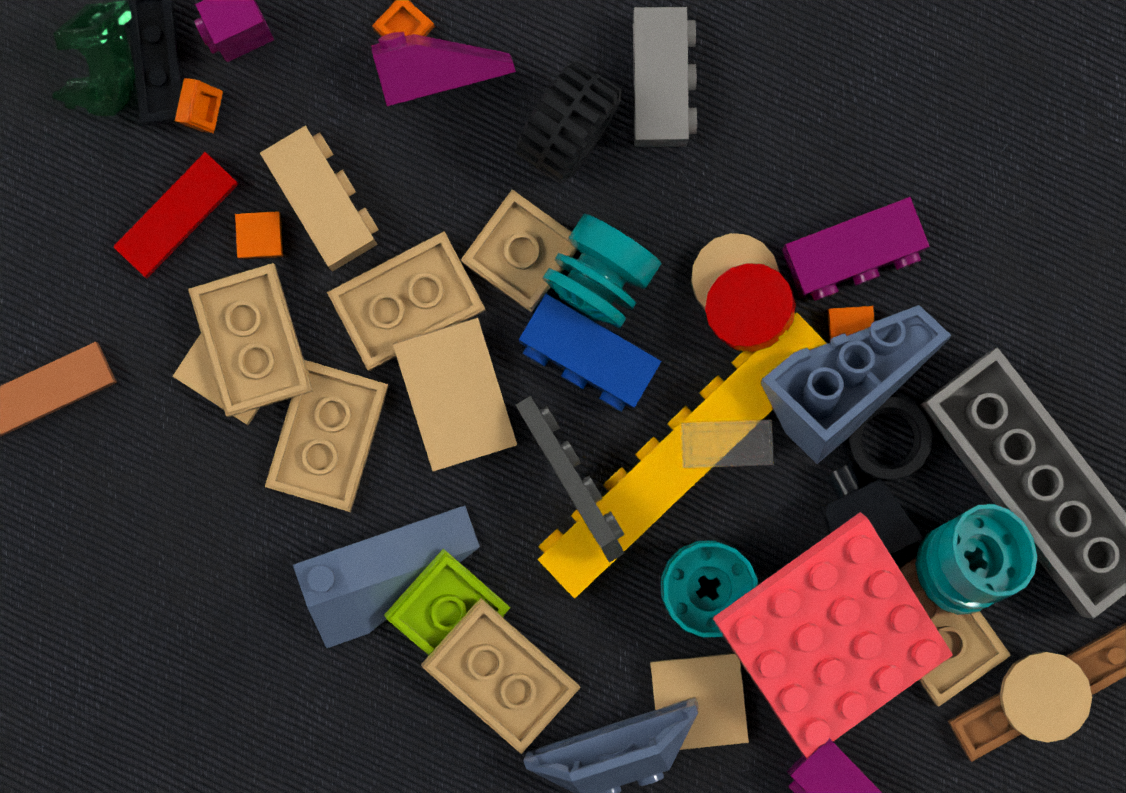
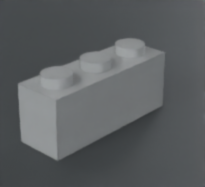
[633,7,697,147]

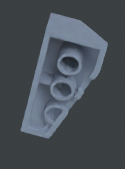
[761,305,951,464]
[293,505,480,648]

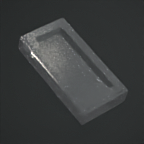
[681,420,774,469]

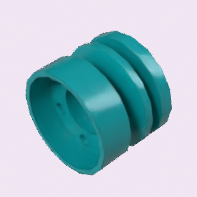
[542,214,662,329]
[915,504,1037,615]
[661,540,758,637]

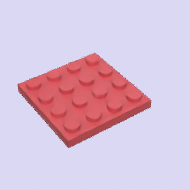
[712,512,953,759]

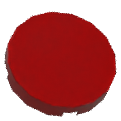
[705,263,796,352]

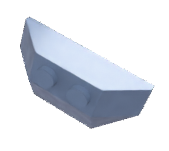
[523,697,699,793]

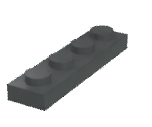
[515,396,625,562]

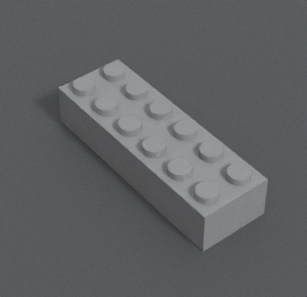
[919,348,1126,619]

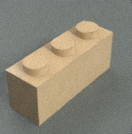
[260,125,379,272]

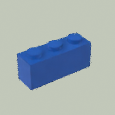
[519,294,662,412]

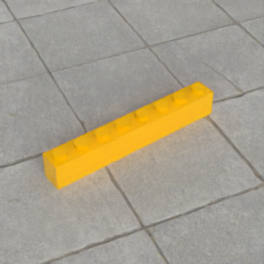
[537,313,827,599]

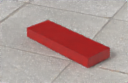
[113,152,238,278]

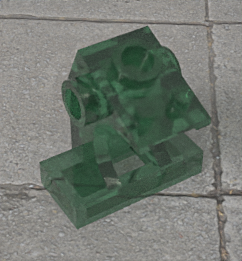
[52,1,135,117]

